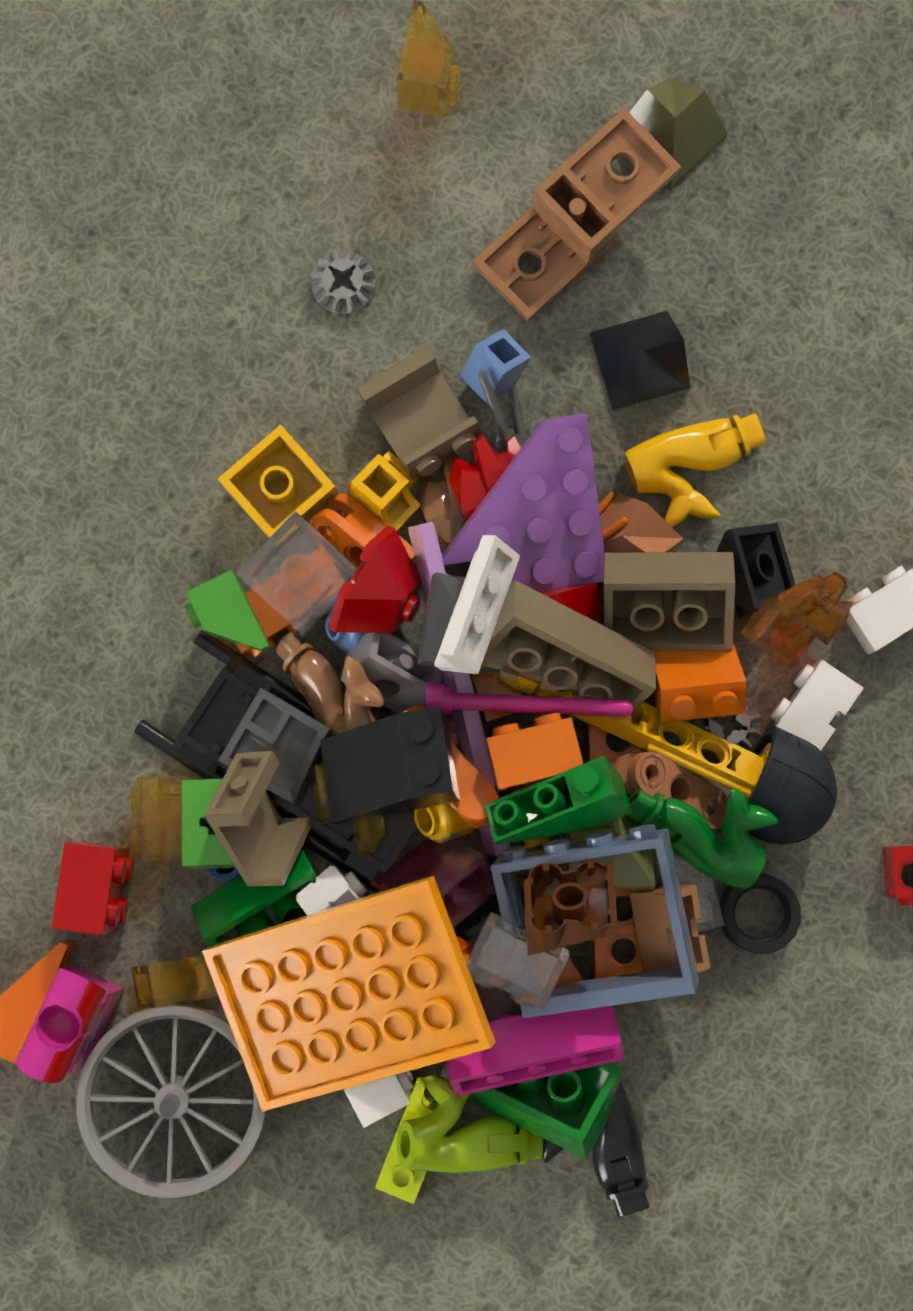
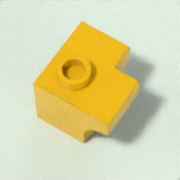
[348,451,421,533]

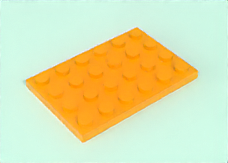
[202,875,496,1112]

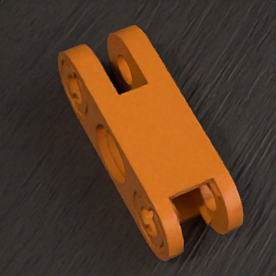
[309,493,419,575]

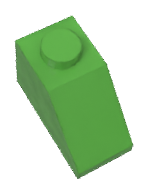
[184,570,273,653]

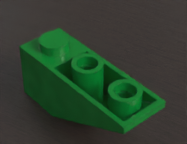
[485,756,632,845]

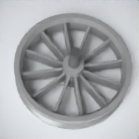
[76,1003,265,1198]

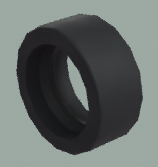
[718,874,801,954]

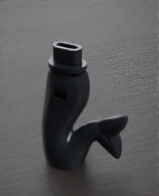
[542,1080,650,1217]

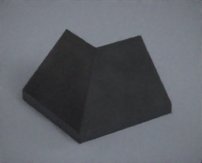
[589,311,691,410]
[717,523,800,618]

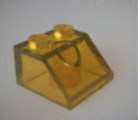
[397,0,461,118]

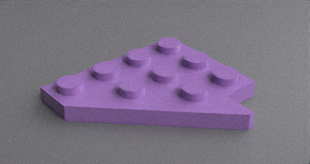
[442,413,605,592]

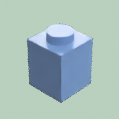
[460,329,531,404]

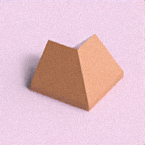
[600,493,684,583]

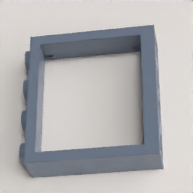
[490,825,699,1018]

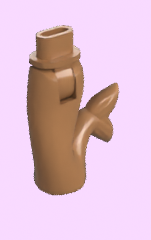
[276,633,384,736]

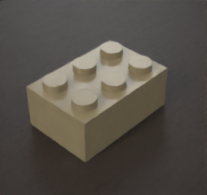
[604,552,735,651]

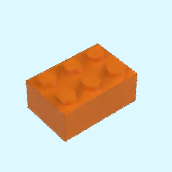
[486,712,583,795]

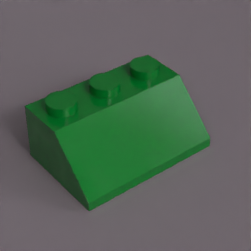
[190,846,321,946]
[471,1062,623,1160]

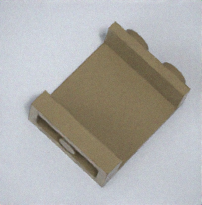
[357,346,481,480]
[204,751,313,886]

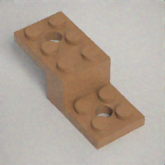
[472,108,682,323]

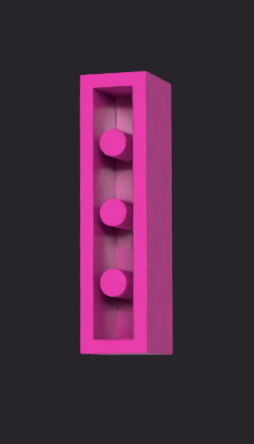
[446,1006,624,1097]

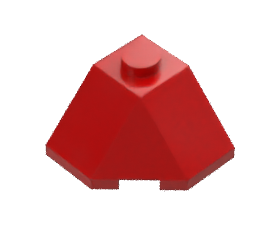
[328,525,422,633]

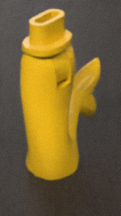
[623,413,766,527]

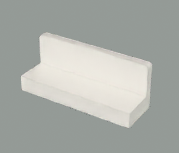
[434,535,520,674]

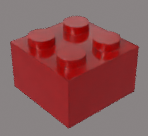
[51,842,134,935]

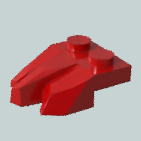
[449,433,522,523]

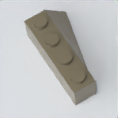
[479,580,656,710]

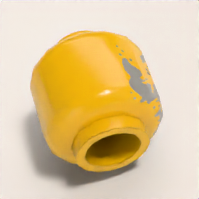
[414,804,474,843]

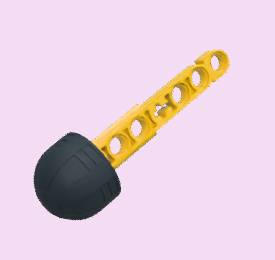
[500,676,837,845]

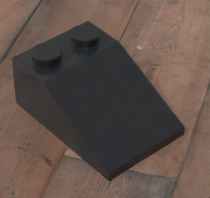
[320,706,460,824]

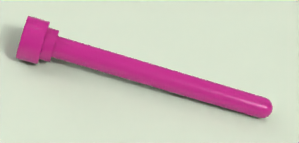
[426,683,633,717]

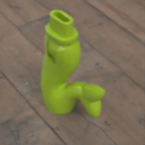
[397,1075,543,1173]

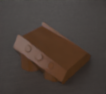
[524,861,618,957]

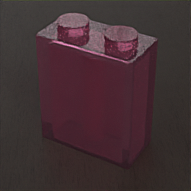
[371,837,496,928]

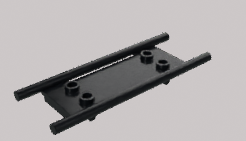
[134,630,417,893]

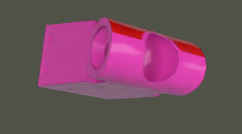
[15,964,125,1083]

